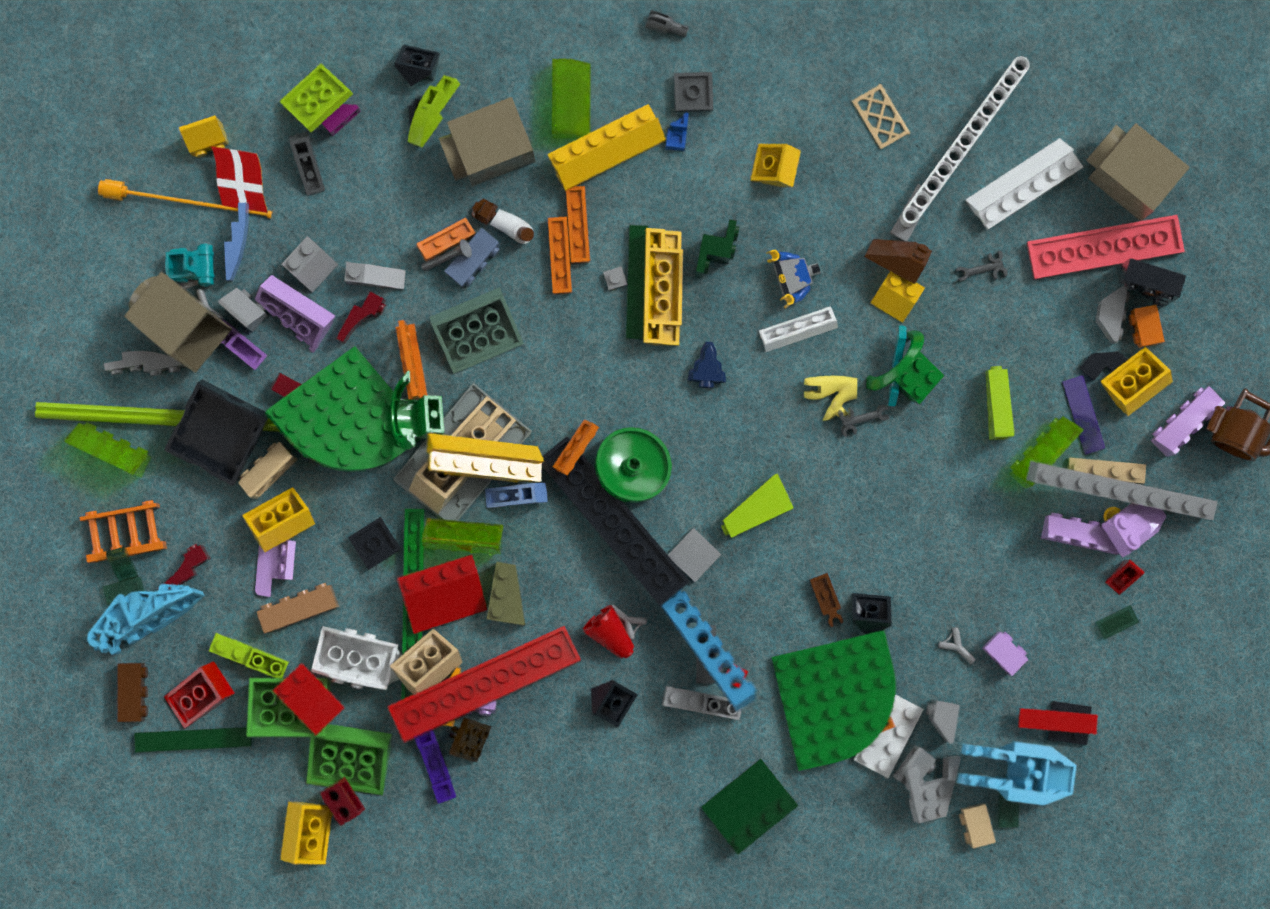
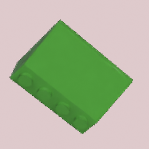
[247,678,330,737]
[307,724,392,795]

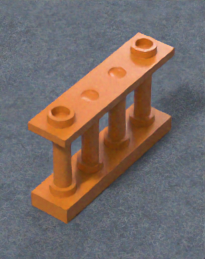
[80,500,167,563]

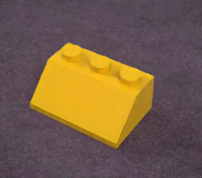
[1101,346,1173,416]
[242,487,315,553]
[280,802,332,864]

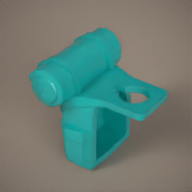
[165,243,215,287]

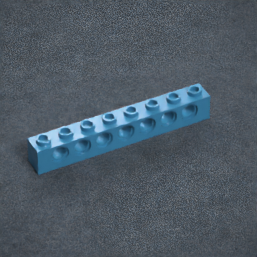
[661,591,756,712]

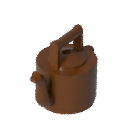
[1207,388,1270,462]

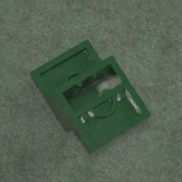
[695,219,739,278]

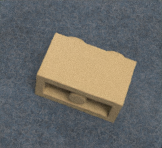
[959,803,996,848]

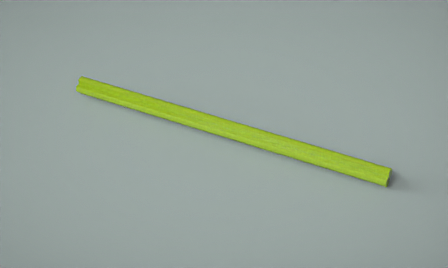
[35,402,280,432]

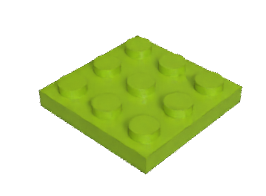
[279,64,353,132]

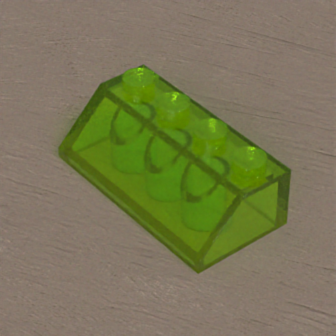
[552,59,591,138]
[1009,416,1084,489]
[64,422,152,477]
[422,518,504,555]

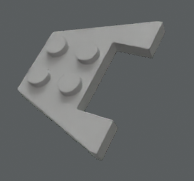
[902,756,961,823]

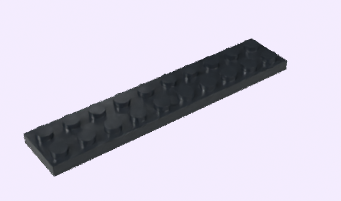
[541,437,690,607]

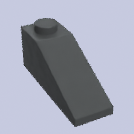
[289,131,325,195]

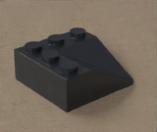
[1117,258,1186,307]

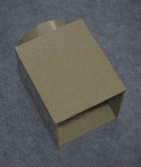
[439,97,536,186]
[1086,123,1190,221]
[124,271,232,373]

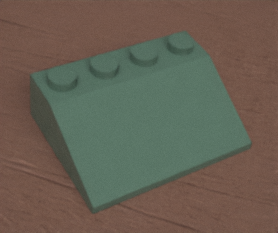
[429,287,524,374]

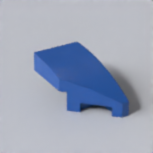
[666,113,689,151]

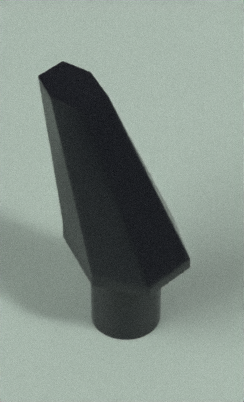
[408,98,420,126]

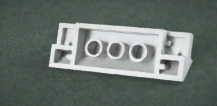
[965,138,1083,230]

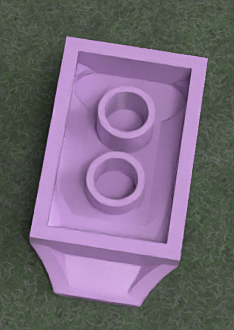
[1101,503,1166,557]

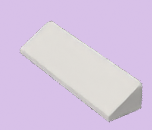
[759,306,838,352]

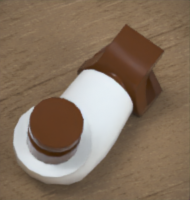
[471,198,534,244]

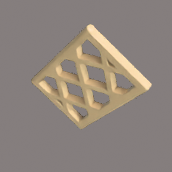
[852,84,910,149]

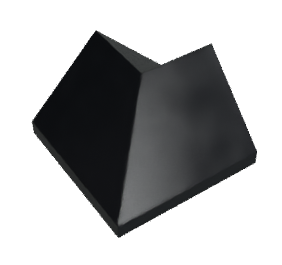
[394,44,440,86]
[852,593,892,635]
[591,680,638,727]

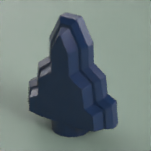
[688,342,726,388]

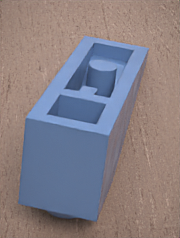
[485,483,548,508]

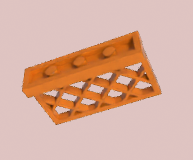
[396,320,428,400]

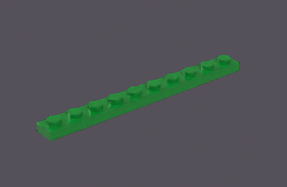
[401,509,425,700]

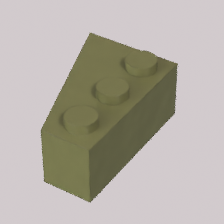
[487,562,526,626]

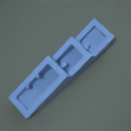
[224,202,249,281]

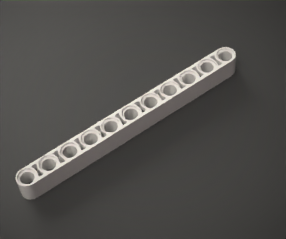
[900,56,1030,227]

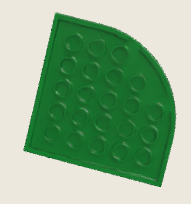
[265,346,422,472]
[772,630,896,771]

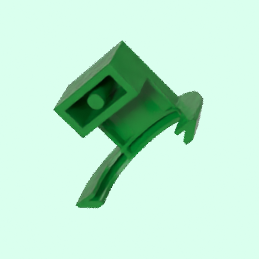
[866,330,945,404]
[390,371,445,450]

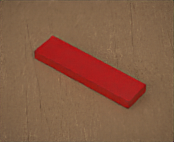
[1018,708,1098,734]

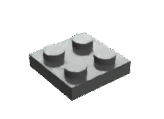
[674,72,713,112]

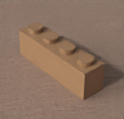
[257,583,339,634]

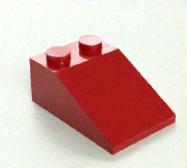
[164,661,235,729]
[273,663,345,736]

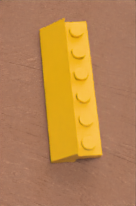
[548,104,666,191]
[643,228,683,346]
[427,433,544,483]

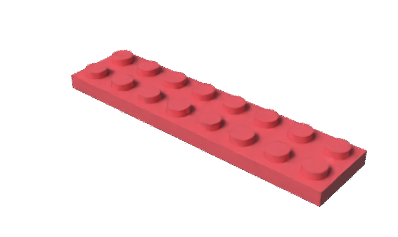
[1027,215,1185,280]

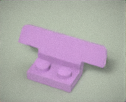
[255,540,296,597]

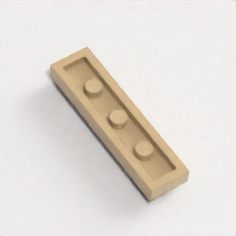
[1068,458,1146,484]

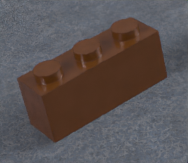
[118,663,148,722]

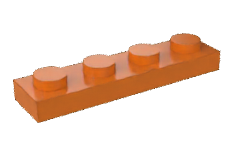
[566,186,590,264]
[548,217,572,294]

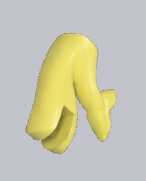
[804,376,857,421]

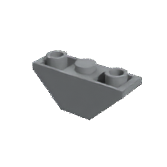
[1095,286,1130,344]

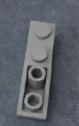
[104,351,185,376]
[662,686,741,720]

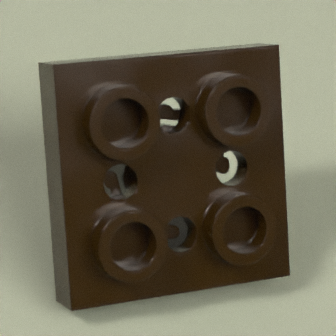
[449,717,492,762]

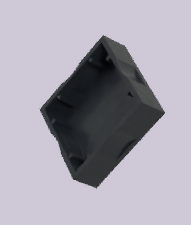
[164,379,269,486]

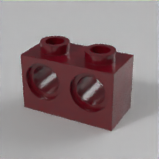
[320,777,365,826]

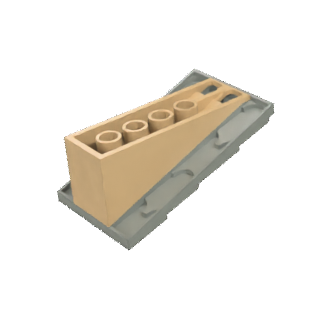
[393,383,532,529]

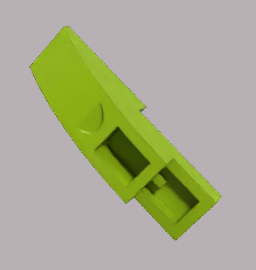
[408,75,460,148]
[208,633,289,678]

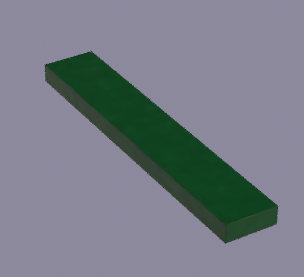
[626,225,648,339]
[134,727,252,752]

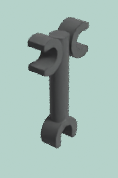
[955,250,1008,282]
[838,404,889,437]

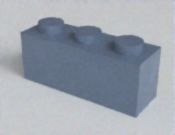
[445,228,500,288]

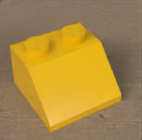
[179,116,229,158]
[751,144,801,187]
[871,271,925,323]

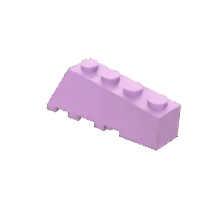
[255,275,335,353]
[1151,386,1225,457]
[1041,513,1120,555]

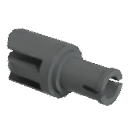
[645,10,689,38]

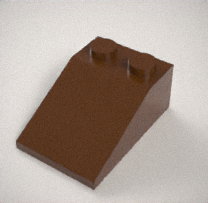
[864,239,932,284]

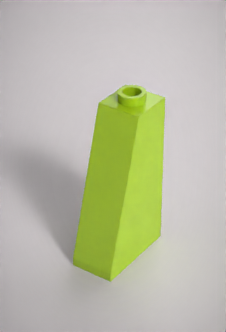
[985,366,1015,440]
[721,473,794,538]

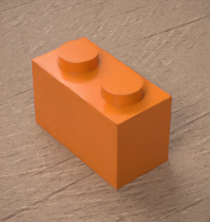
[1129,304,1165,348]

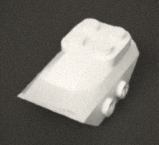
[311,626,402,690]

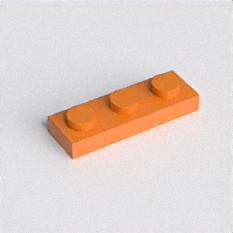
[416,218,476,262]
[553,419,599,475]

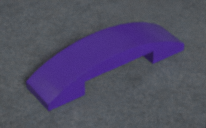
[415,730,457,804]

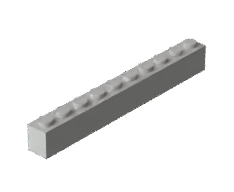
[1026,461,1217,520]

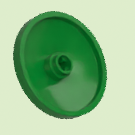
[595,427,672,503]

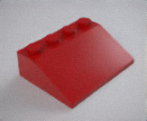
[396,555,487,634]

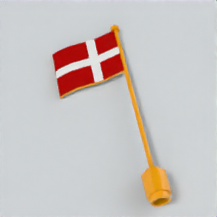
[98,146,272,219]

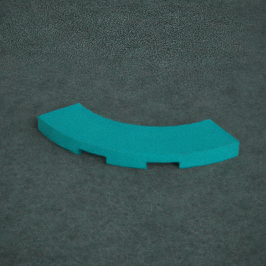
[888,325,907,407]

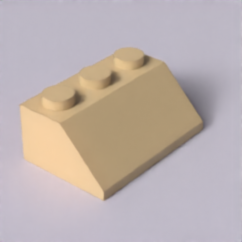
[238,442,298,500]
[390,629,463,694]

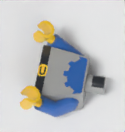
[766,250,821,308]

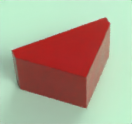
[1105,559,1145,595]

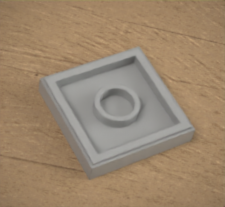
[668,528,721,582]

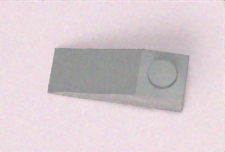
[344,262,406,289]

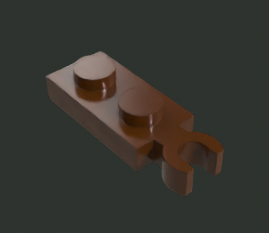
[809,573,843,627]

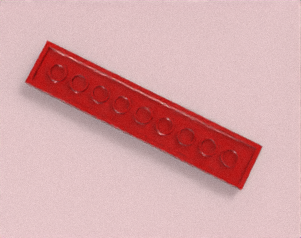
[388,626,581,743]

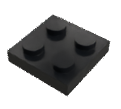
[348,517,402,570]
[1048,701,1092,745]

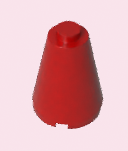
[583,605,634,659]

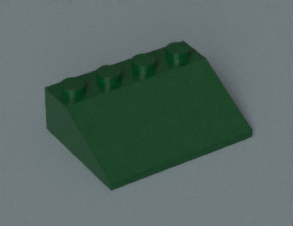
[701,759,799,855]

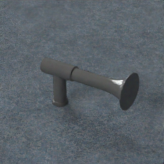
[421,239,472,271]

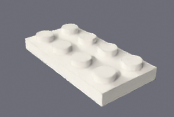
[854,695,924,778]

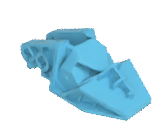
[87,584,205,655]
[957,742,1077,805]

